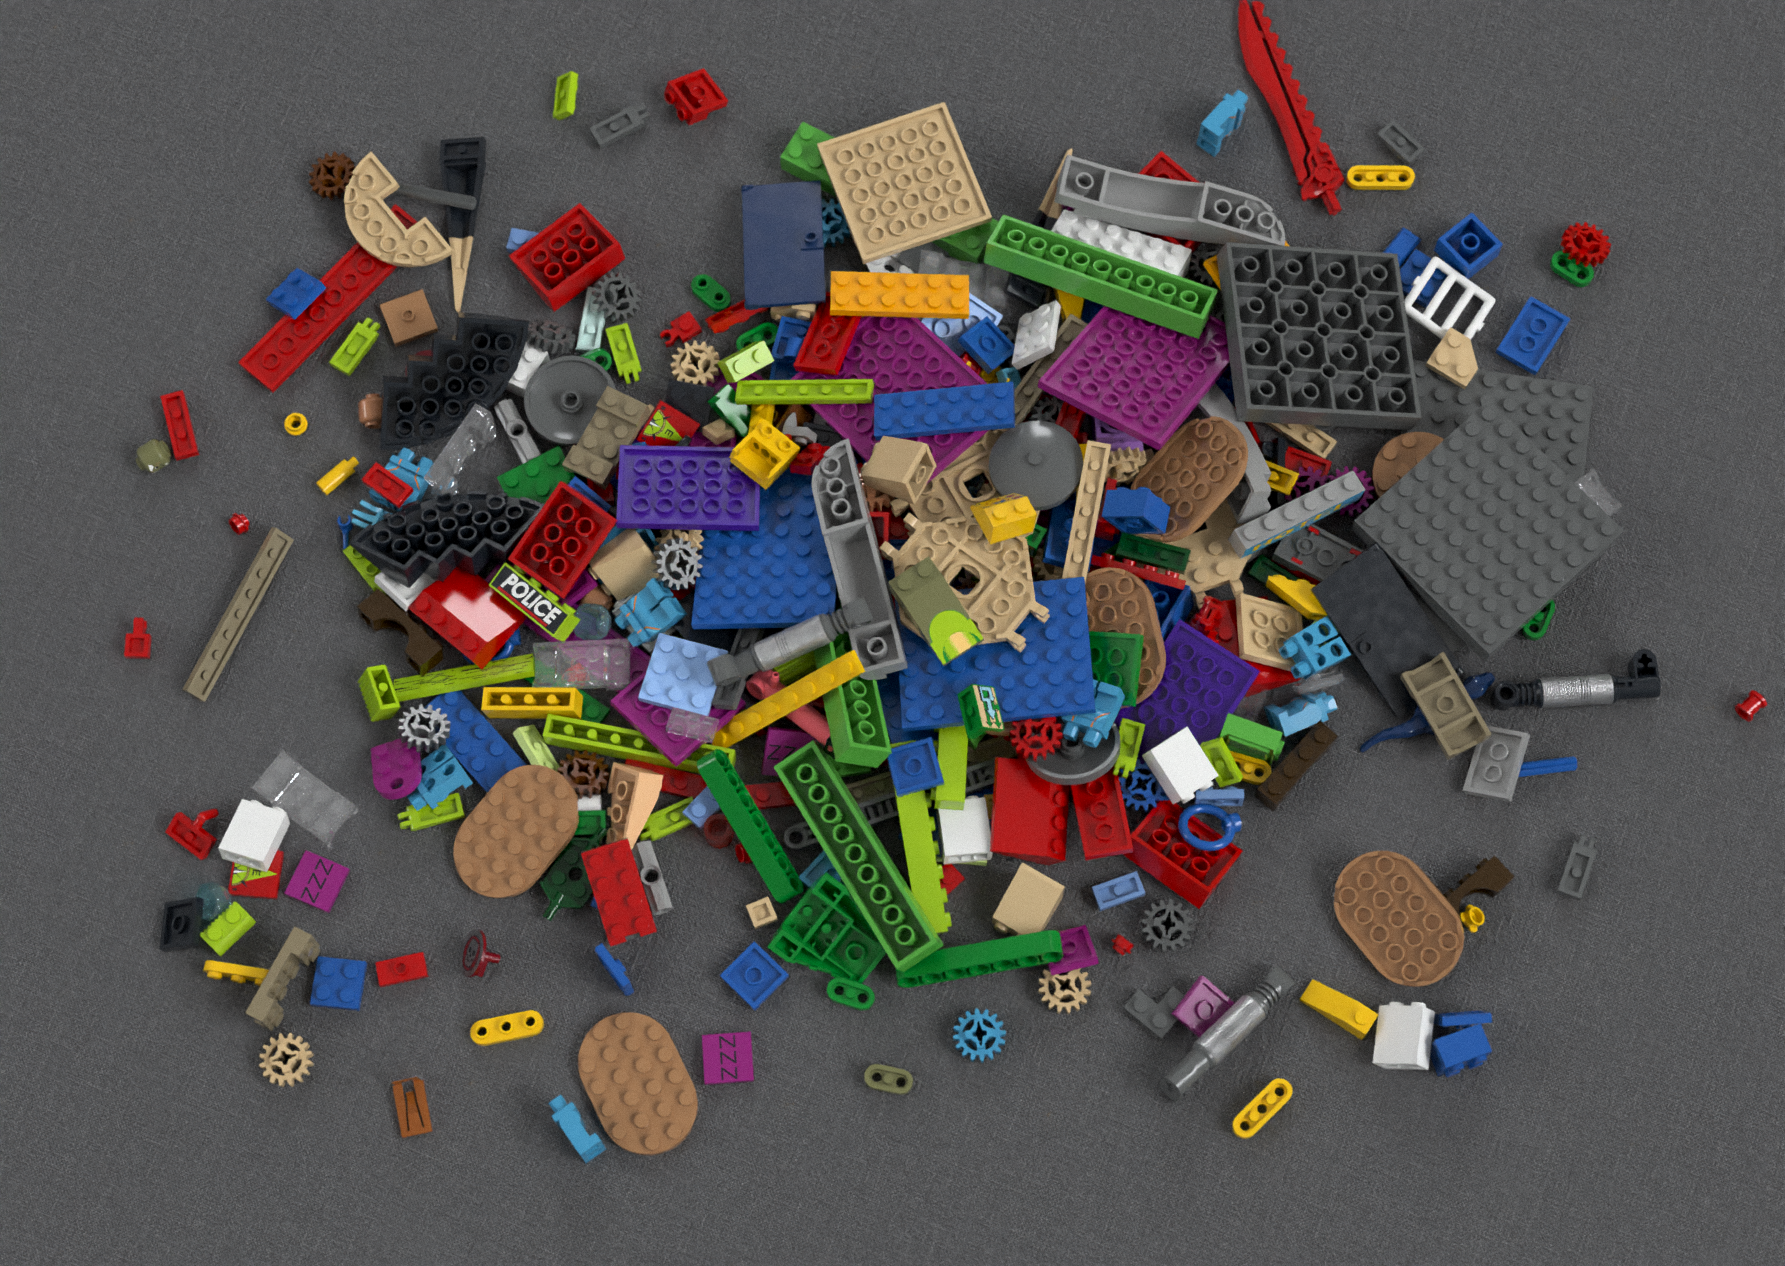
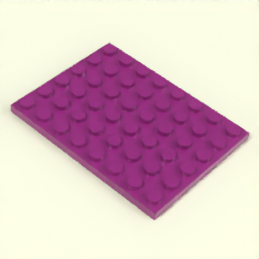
[1037,306,1230,451]
[790,316,989,485]

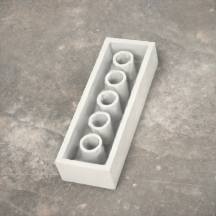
[1051,210,1192,278]

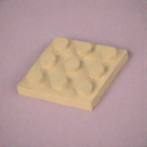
[1236,593,1303,671]

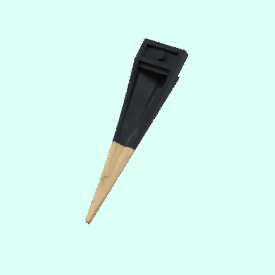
[439,137,486,312]
[1003,148,1073,309]

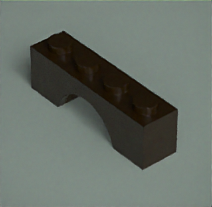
[357,589,443,677]
[1255,721,1338,812]
[1443,855,1515,922]

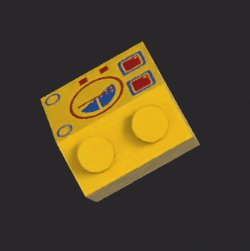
[970,493,1037,544]

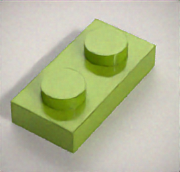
[553,71,578,120]
[1200,737,1243,787]

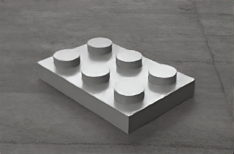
[1463,726,1530,802]

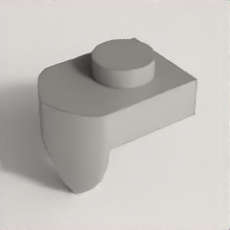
[782,412,817,446]

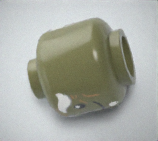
[135,439,172,473]

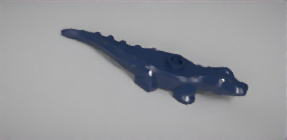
[1360,672,1495,753]

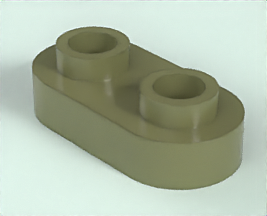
[864,1064,913,1095]

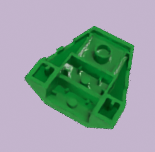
[768,872,886,984]

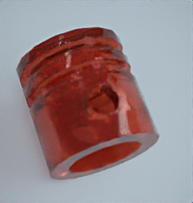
[704,814,734,849]

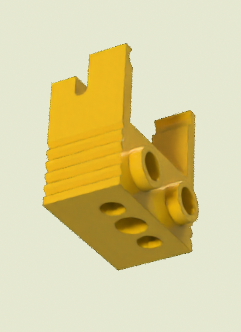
[729,419,800,490]

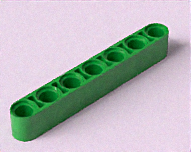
[697,749,803,903]
[896,930,1063,988]

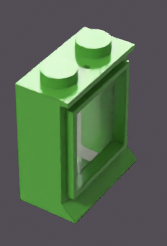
[1219,713,1285,766]

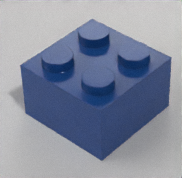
[1434,213,1503,279]
[1102,487,1170,534]
[1430,1023,1492,1078]

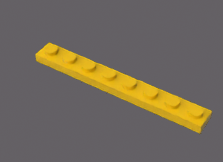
[709,650,865,748]

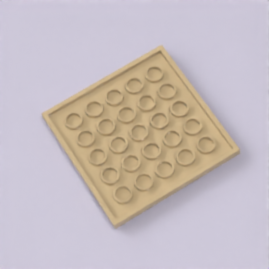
[817,102,992,264]

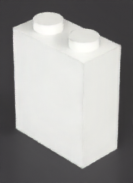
[1142,727,1219,804]
[936,796,993,864]
[218,799,290,872]
[1373,1002,1435,1070]

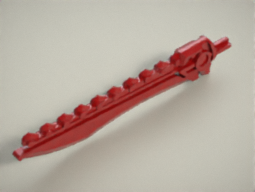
[1238,0,1345,216]

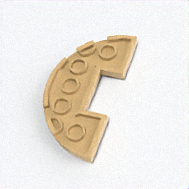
[344,152,454,267]

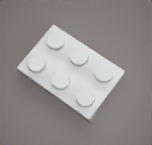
[1012,300,1061,370]

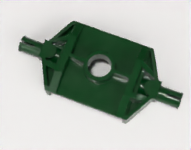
[540,826,608,921]

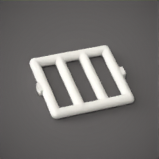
[1404,257,1495,340]

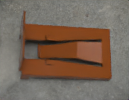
[391,1077,433,1138]

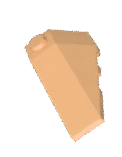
[606,762,663,850]

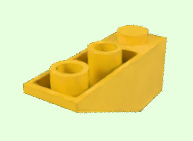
[1266,575,1332,622]

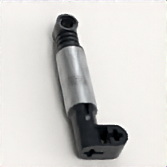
[1491,649,1661,711]

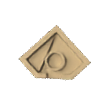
[771,304,817,323]
[1425,327,1478,390]

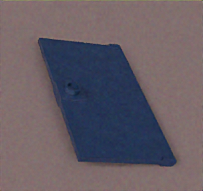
[741,180,826,310]

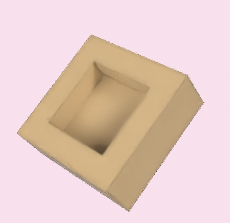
[702,419,735,445]
[746,897,777,929]

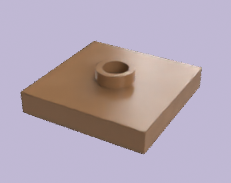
[380,289,438,347]

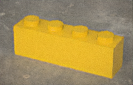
[481,687,583,719]

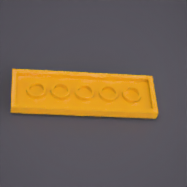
[830,271,969,319]

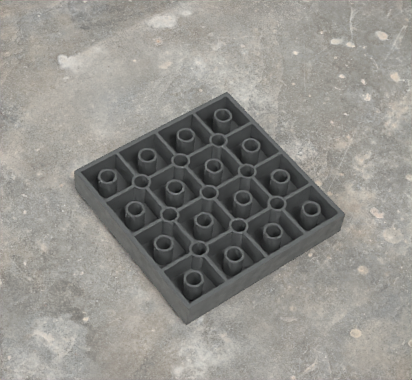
[1217,242,1422,430]
[1351,400,1624,662]

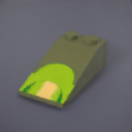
[888,556,984,666]

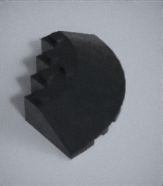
[380,312,529,450]
[349,490,544,588]

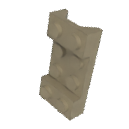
[562,386,650,490]
[1401,652,1491,760]
[245,926,320,1031]

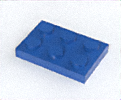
[1495,296,1570,375]

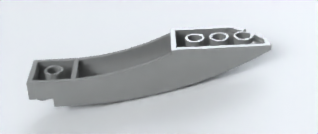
[1054,155,1285,246]
[1178,383,1271,524]
[812,438,908,680]

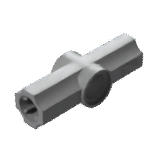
[494,399,541,464]
[632,841,673,916]

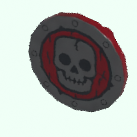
[459,929,500,978]

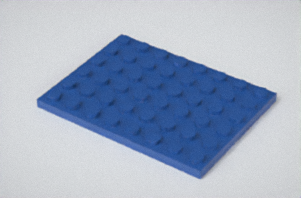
[691,467,838,629]
[895,577,1096,732]

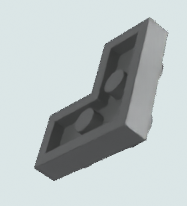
[1123,986,1185,1040]

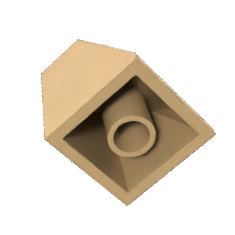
[861,436,937,505]
[588,529,659,601]
[992,862,1065,936]

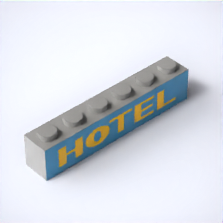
[1228,471,1365,559]

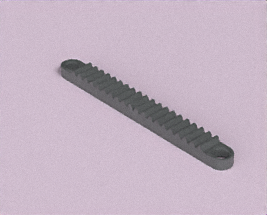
[784,757,1005,851]

